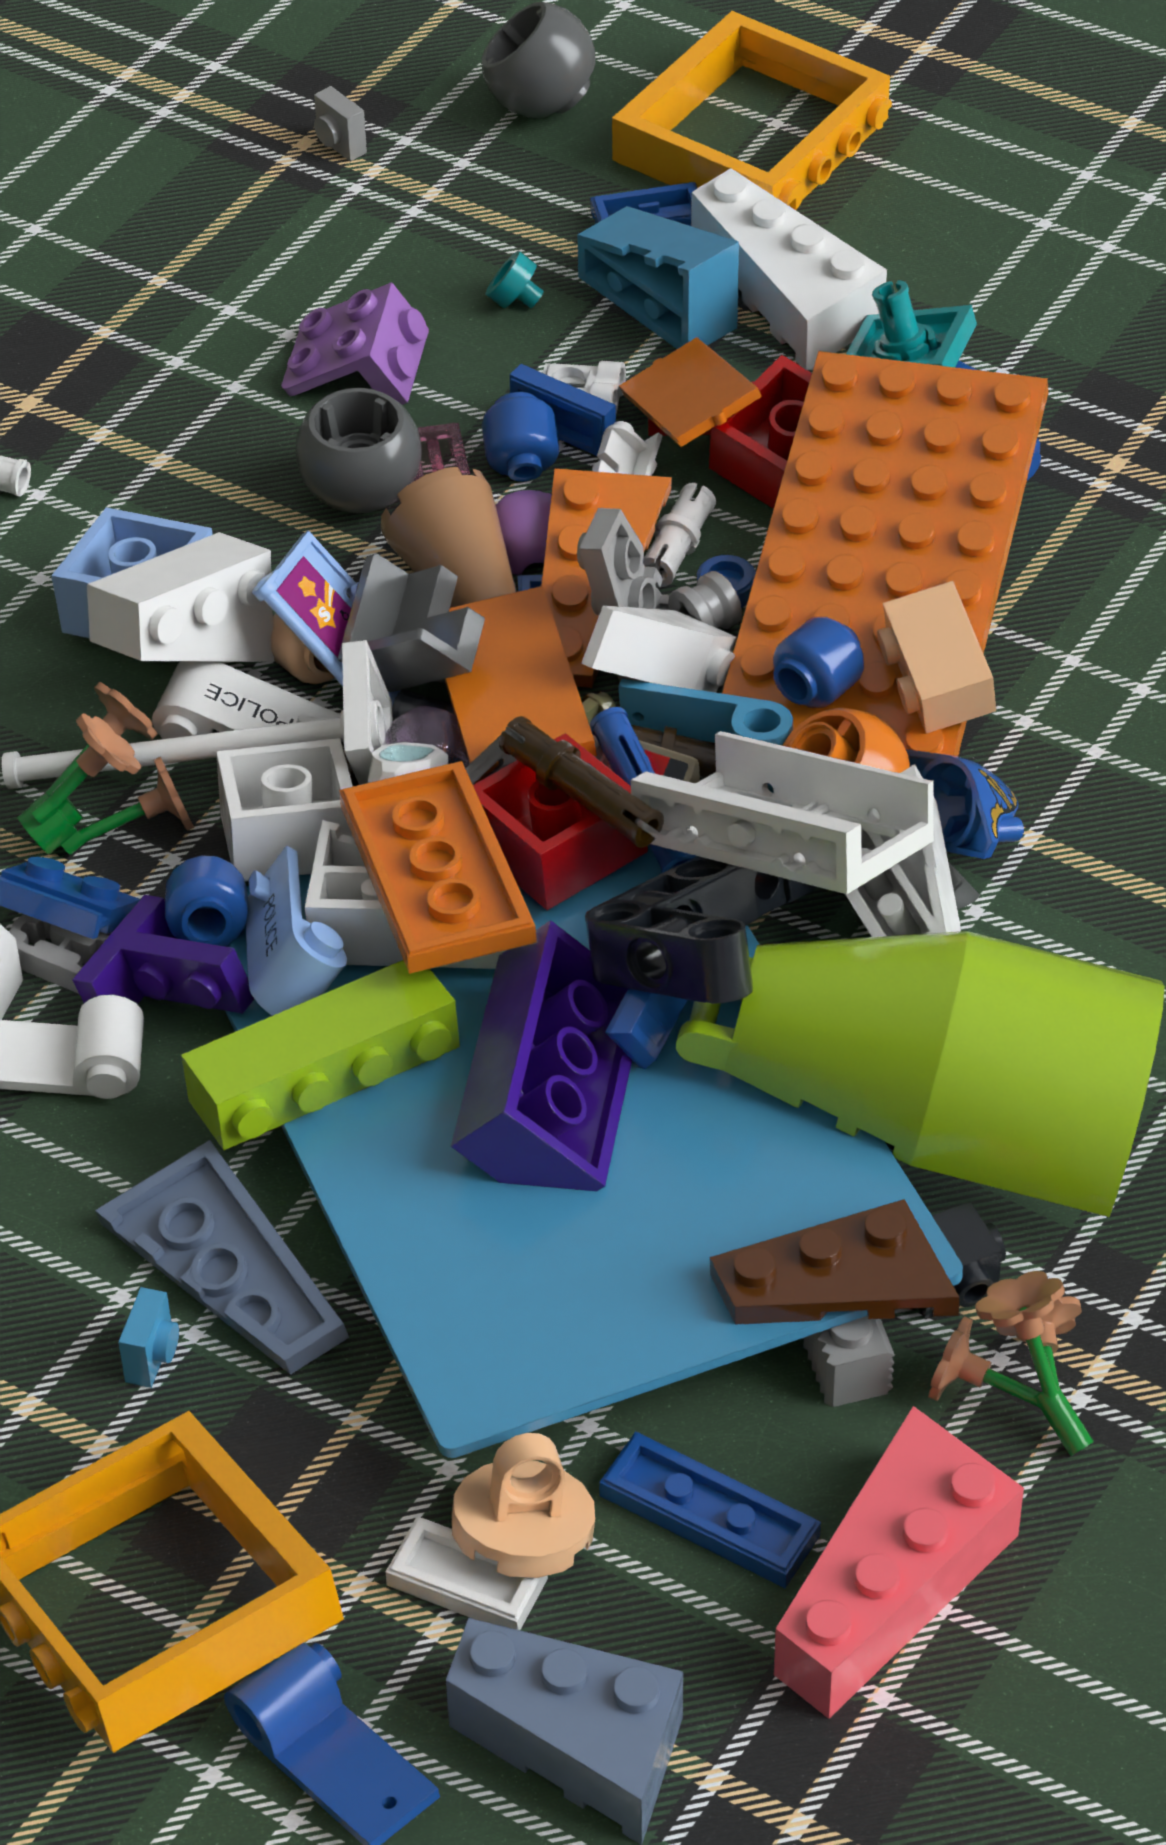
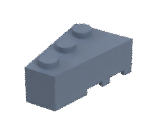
[446,1618,683,1845]

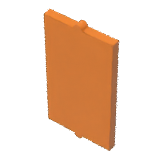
[619,337,762,447]

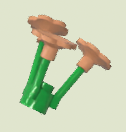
[17,682,194,855]

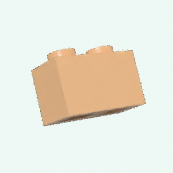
[877,581,996,734]

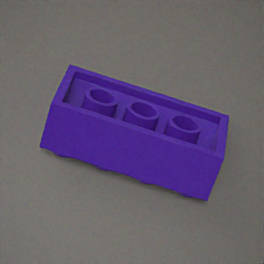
[450,920,632,1192]

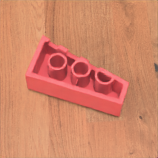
[774,1406,1024,1719]

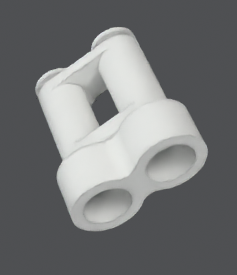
[543,361,626,414]

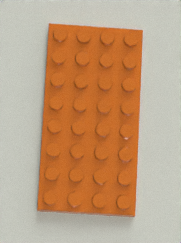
[722,351,1048,756]

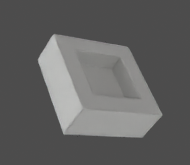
[314,86,367,162]

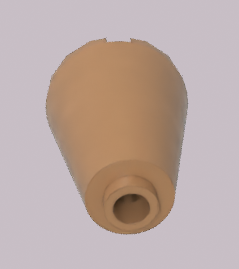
[381,467,516,608]

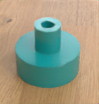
[485,251,544,308]

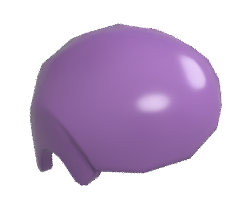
[496,490,552,575]

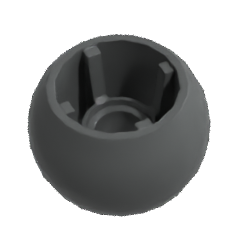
[481,2,596,119]
[296,388,422,514]

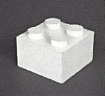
[216,738,353,881]

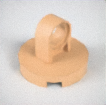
[452,1433,595,1578]

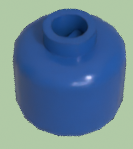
[482,392,560,482]
[773,617,864,708]
[165,855,248,947]

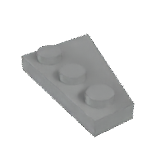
[577,508,669,682]

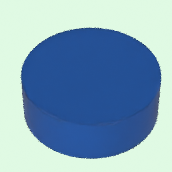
[697,555,756,608]

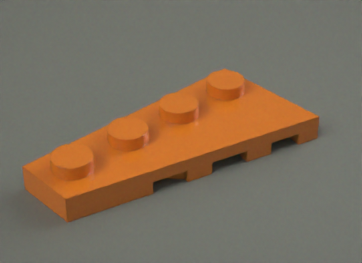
[541,468,672,688]

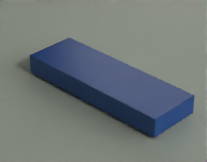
[599,1431,821,1589]

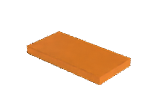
[444,586,597,784]
[339,761,537,974]

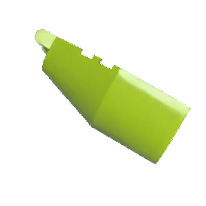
[676,931,1165,1217]

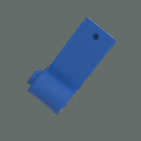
[224,1643,440,1845]

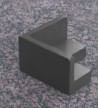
[337,554,485,692]

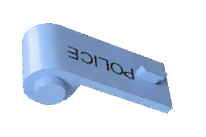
[246,846,347,1016]

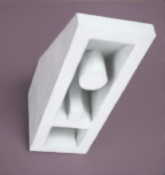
[581,606,737,693]

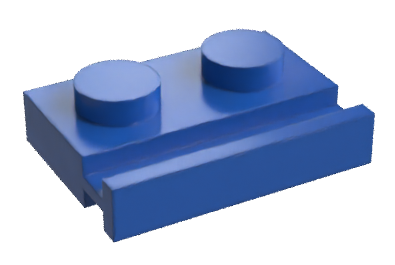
[0,857,140,939]

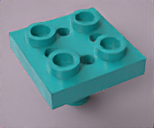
[846,280,977,367]

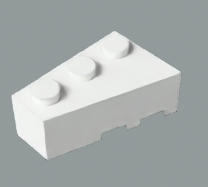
[87,532,274,662]

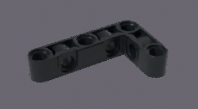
[585,856,818,1004]

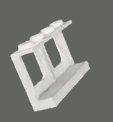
[631,731,934,894]

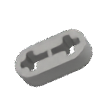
[10,914,109,994]

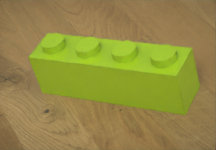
[181,960,460,1150]

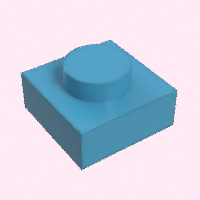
[118,1287,179,1388]

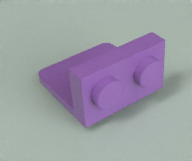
[281,282,429,405]

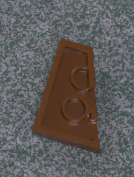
[710,1199,959,1325]

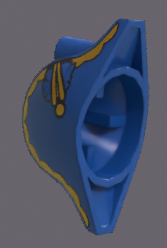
[906,749,1024,859]

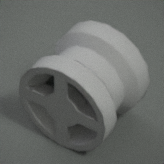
[668,571,742,629]

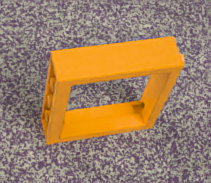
[612,11,892,210]
[0,1411,344,1753]

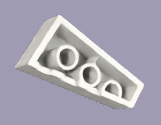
[691,168,887,370]

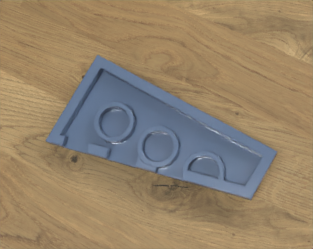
[95,1140,349,1374]

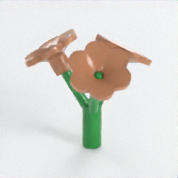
[928,1271,1094,1457]

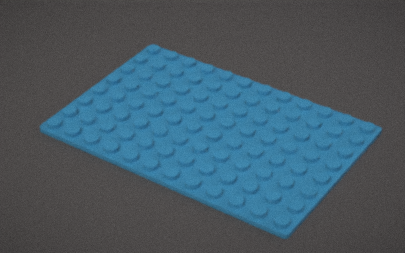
[225,845,963,1458]

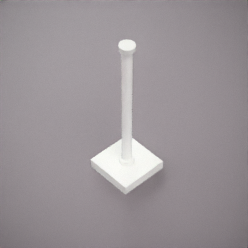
[2,640,393,789]

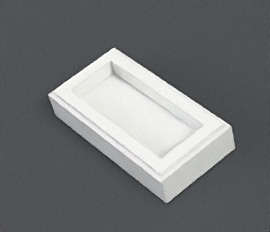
[386,1516,548,1630]

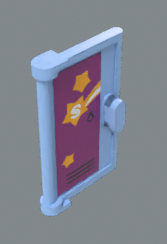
[252,530,401,707]

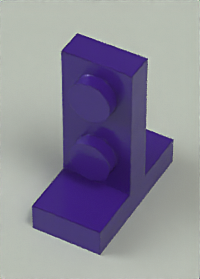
[72,895,254,1014]

